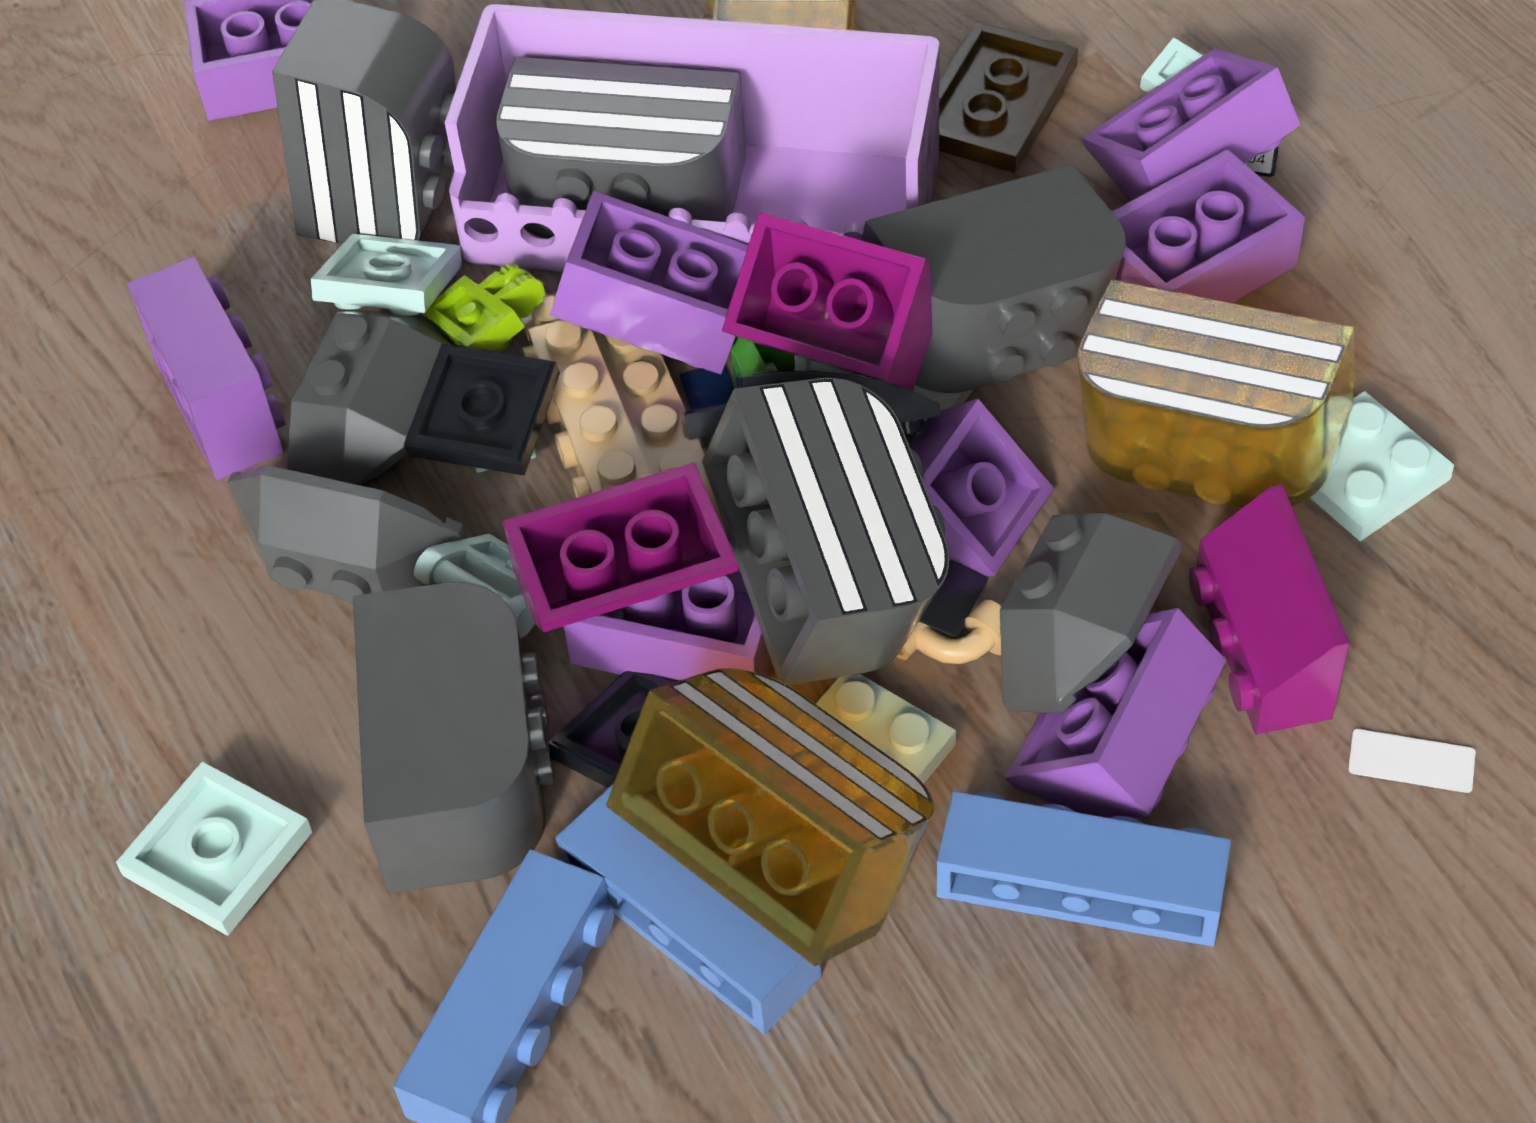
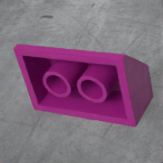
[722,212,932,391]
[503,462,739,633]
[1189,484,1349,735]

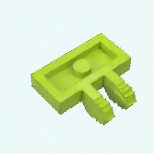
[421,263,546,353]

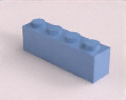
[556,784,821,1035]
[937,791,1231,947]
[393,849,614,1123]

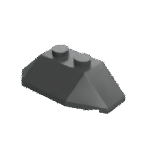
[287,310,450,485]
[227,465,466,603]
[1000,512,1183,713]

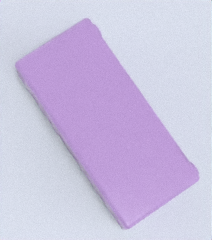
[445,4,939,272]

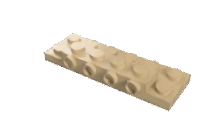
[519,292,729,539]

